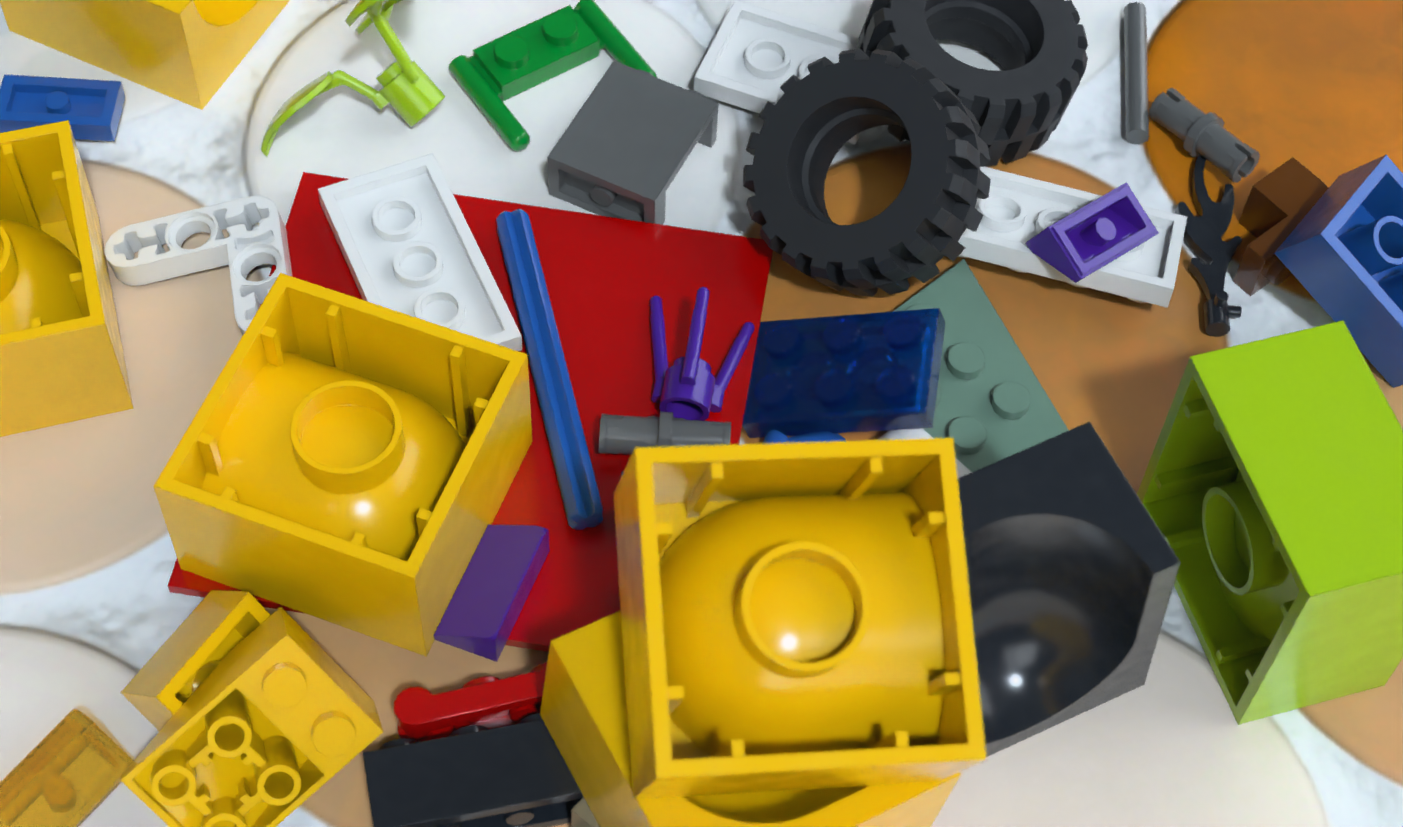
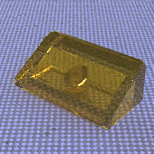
[0,708,133,827]

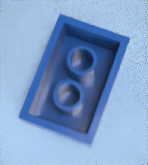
[1275,155,1403,388]

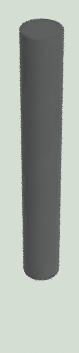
[1124,2,1149,144]

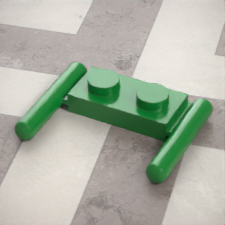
[449,0,657,151]

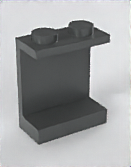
[548,61,719,225]

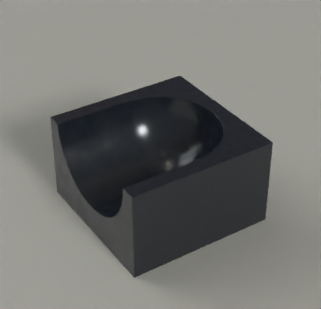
[958,421,1180,757]

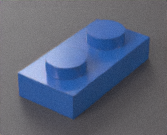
[0,74,125,141]

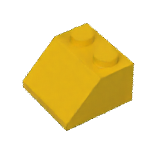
[120,590,271,731]

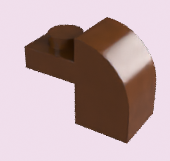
[1233,157,1328,297]

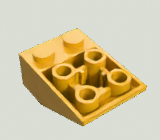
[120,607,384,827]

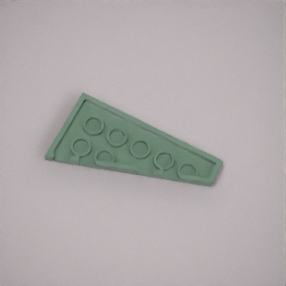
[831,259,1068,472]

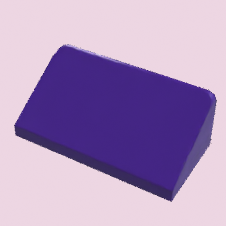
[1025,182,1159,283]
[434,525,550,662]

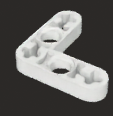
[104,195,293,335]

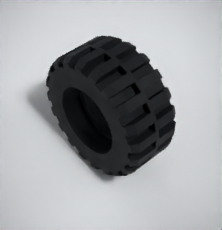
[856,0,1088,167]
[743,49,991,297]

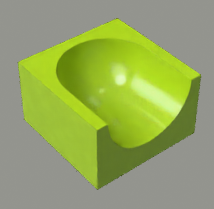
[1137,320,1403,725]

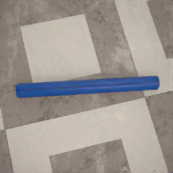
[496,209,603,530]

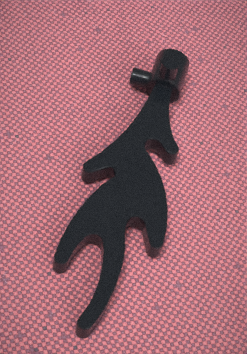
[1175,155,1242,337]

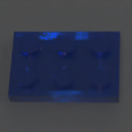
[742,308,946,438]

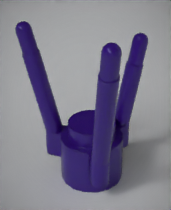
[650,287,755,421]

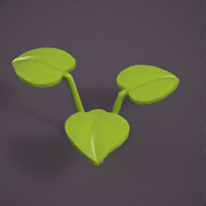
[261,0,445,157]

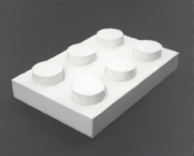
[693,0,861,144]

